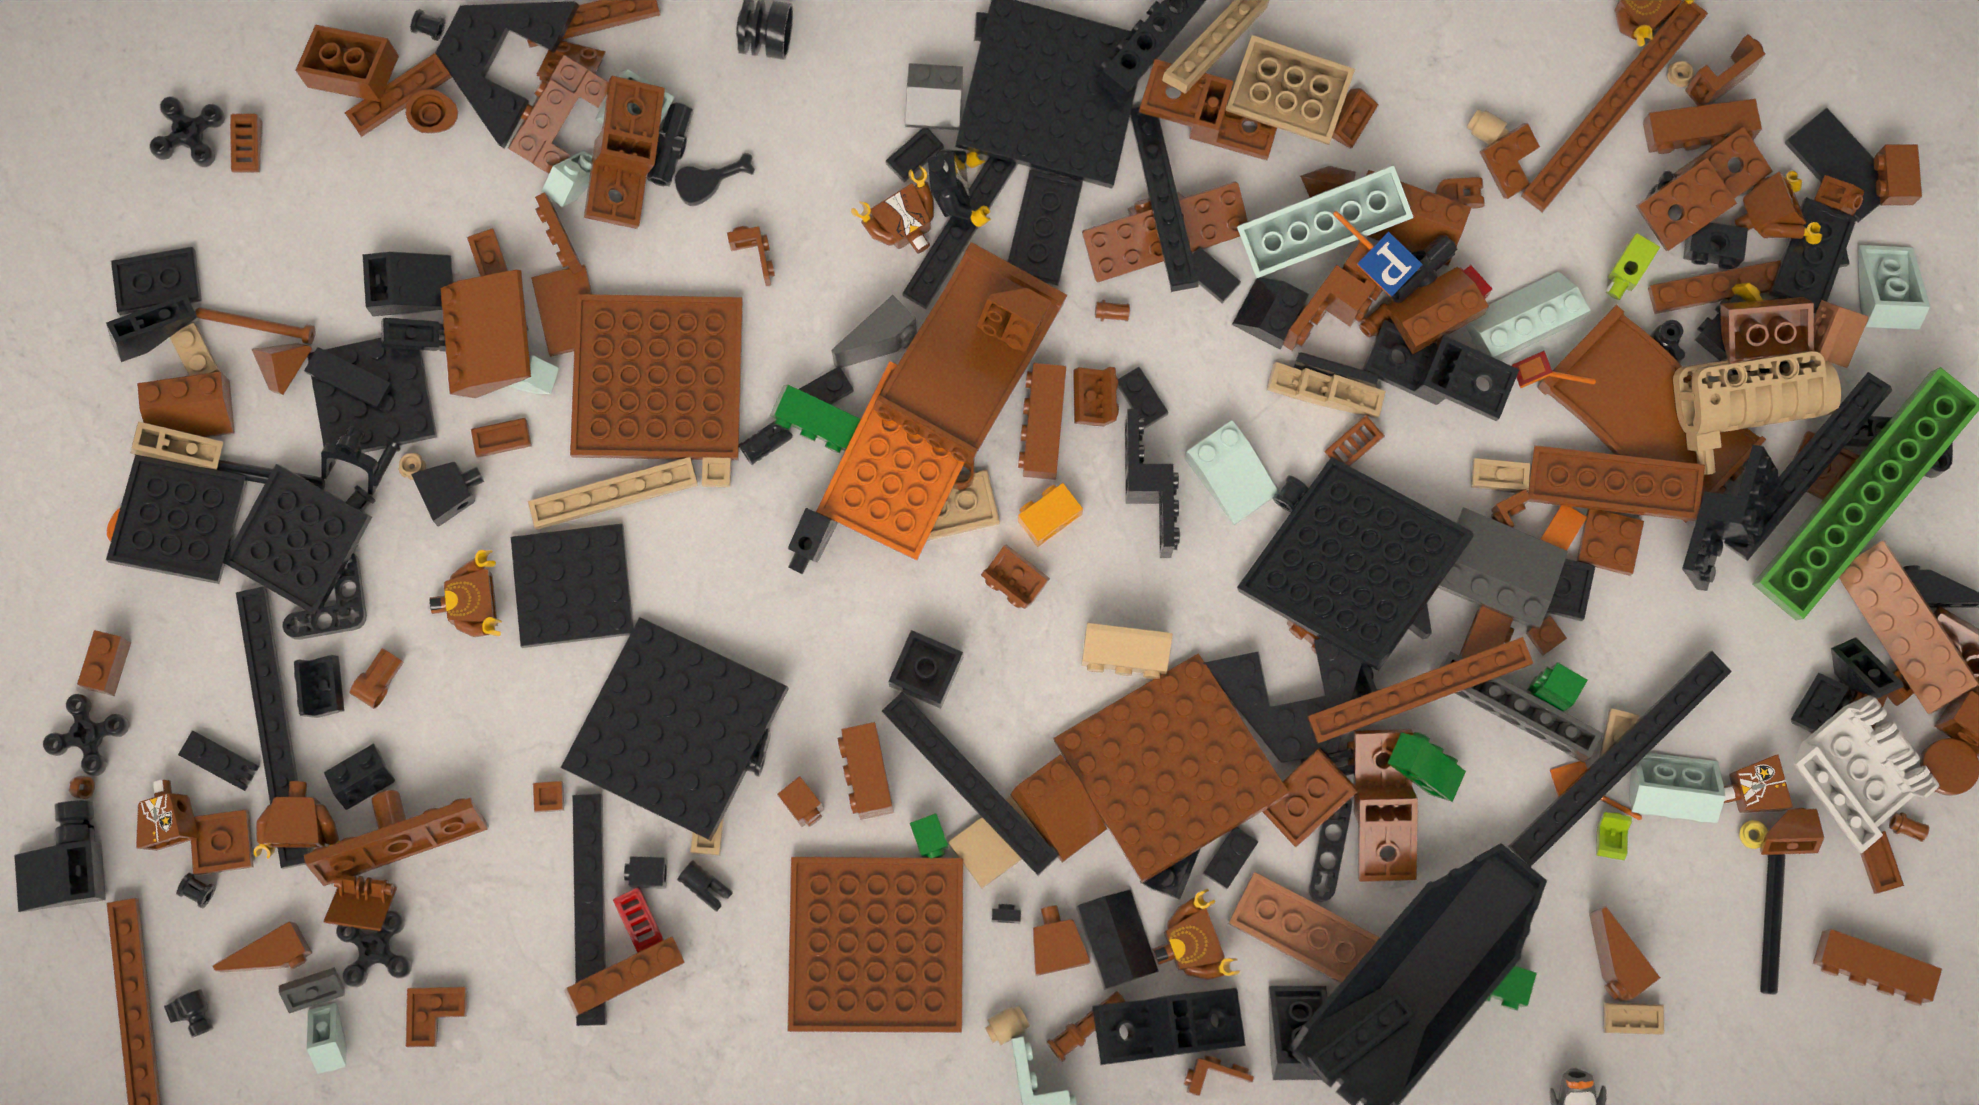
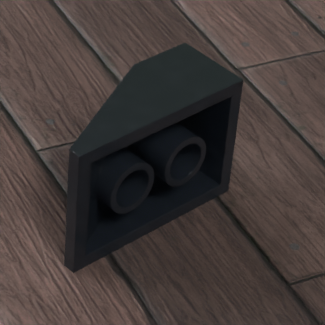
[1268,986,1328,1080]

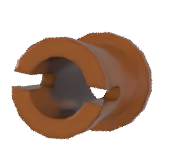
[1095,299,1130,322]
[1359,303,1391,337]
[1889,812,1929,842]

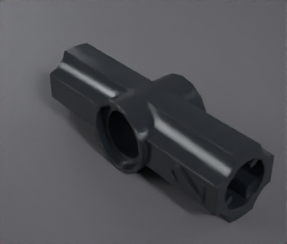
[647,102,693,187]
[1386,235,1457,303]

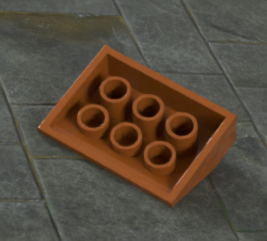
[441,269,531,398]

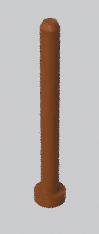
[195,307,315,345]

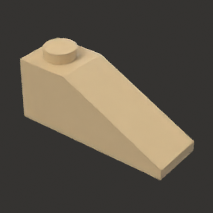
[130,421,223,469]

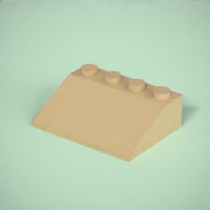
[1225,35,1355,145]

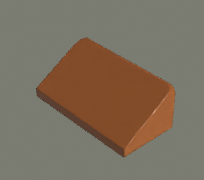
[1332,88,1379,148]

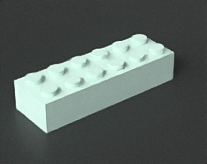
[1237,165,1414,278]

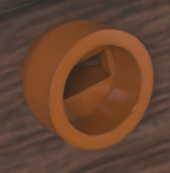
[68,776,95,799]

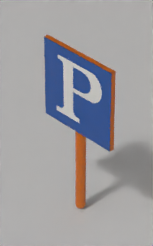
[1333,211,1423,297]

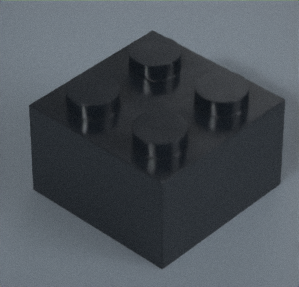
[888,630,964,709]

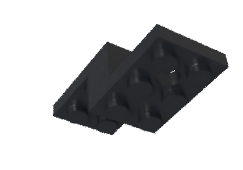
[1362,320,1519,421]
[1125,409,1180,558]
[1682,445,1778,591]
[1092,988,1246,1065]

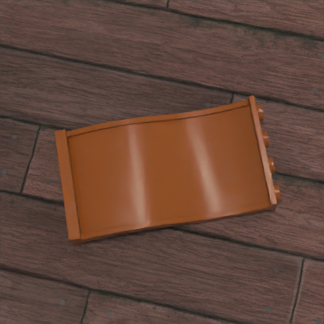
[874,242,1067,464]
[1538,304,1766,523]

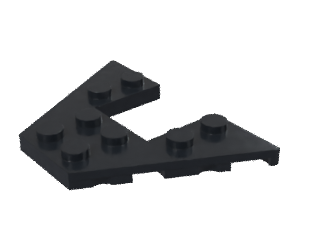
[435,1,580,149]
[1203,639,1362,763]

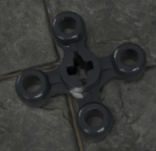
[150,97,225,167]
[43,694,129,776]
[336,911,412,987]

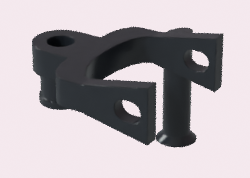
[321,426,401,495]

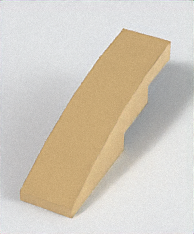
[1267,362,1386,418]

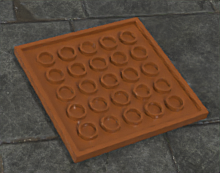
[570,294,743,460]
[1053,653,1289,883]
[788,857,963,1033]

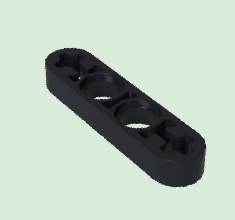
[1309,798,1352,902]

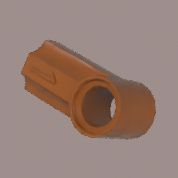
[350,648,404,709]

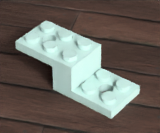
[1011,1037,1077,1105]

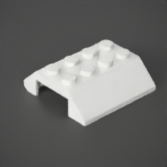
[1793,695,1939,853]

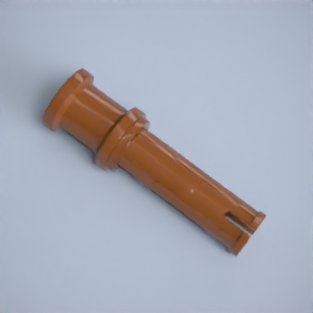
[1046,991,1126,1062]

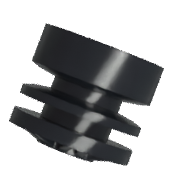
[736,0,793,60]

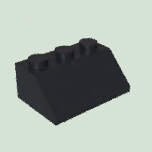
[1076,889,1159,990]

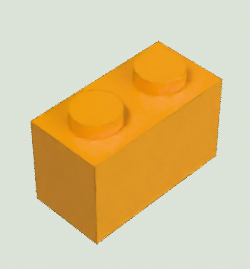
[1018,483,1083,547]

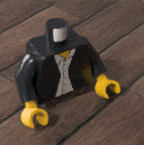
[928,149,991,227]

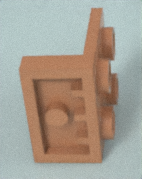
[1814,300,1868,368]

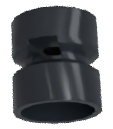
[54,801,95,845]

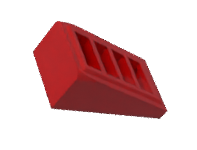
[613,887,664,953]

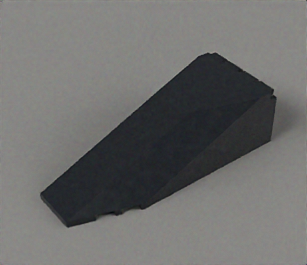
[1289,843,1547,1105]

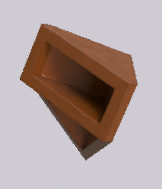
[251,343,312,395]

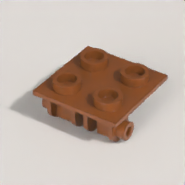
[537,41,606,82]
[323,874,397,931]

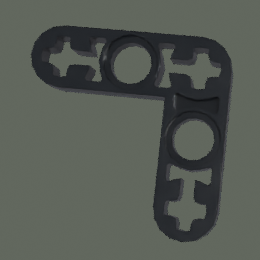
[282,553,367,640]

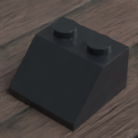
[1232,277,1309,350]

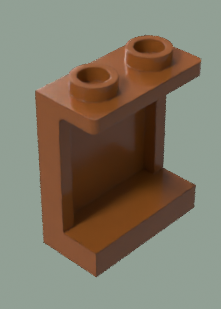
[1685,34,1766,106]

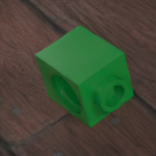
[910,813,949,859]

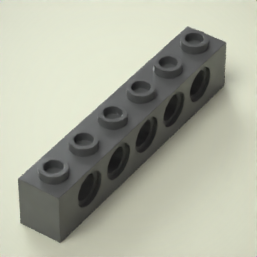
[1439,651,1603,763]

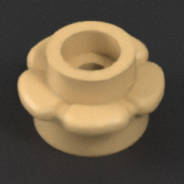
[1667,61,1694,87]
[398,453,426,480]

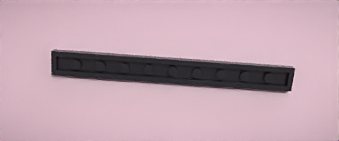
[235,587,310,869]
[1508,651,1732,867]

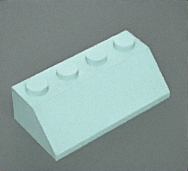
[1465,271,1591,360]

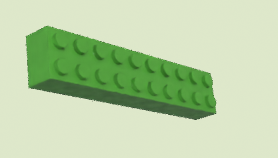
[1752,367,1979,620]

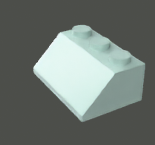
[1629,753,1726,823]

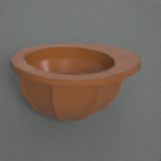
[405,89,458,133]

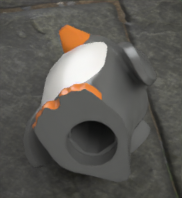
[1549,1068,1607,1105]

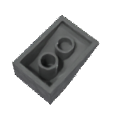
[831,295,917,368]

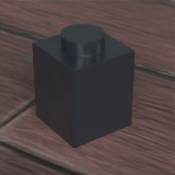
[624,856,668,889]

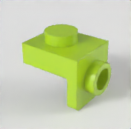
[1596,812,1632,861]

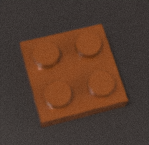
[1576,509,1644,576]
[191,810,254,875]

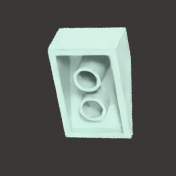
[1858,245,1930,330]
[1185,420,1279,525]

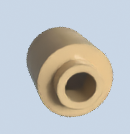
[1467,109,1509,145]
[985,1006,1030,1045]

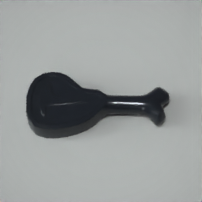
[675,153,755,206]

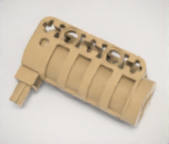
[1673,351,1841,474]

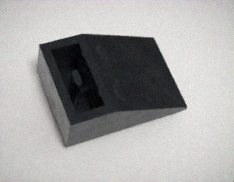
[362,252,453,317]
[14,840,106,912]

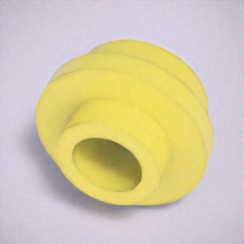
[1739,820,1768,849]

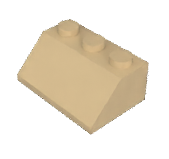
[1081,623,1173,679]

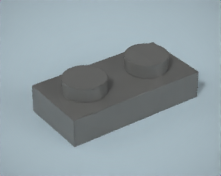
[279,967,345,1013]

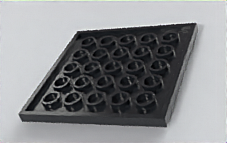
[955,0,1146,189]
[1237,457,1474,671]
[560,617,789,841]

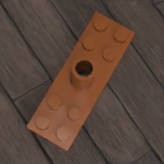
[304,790,488,886]

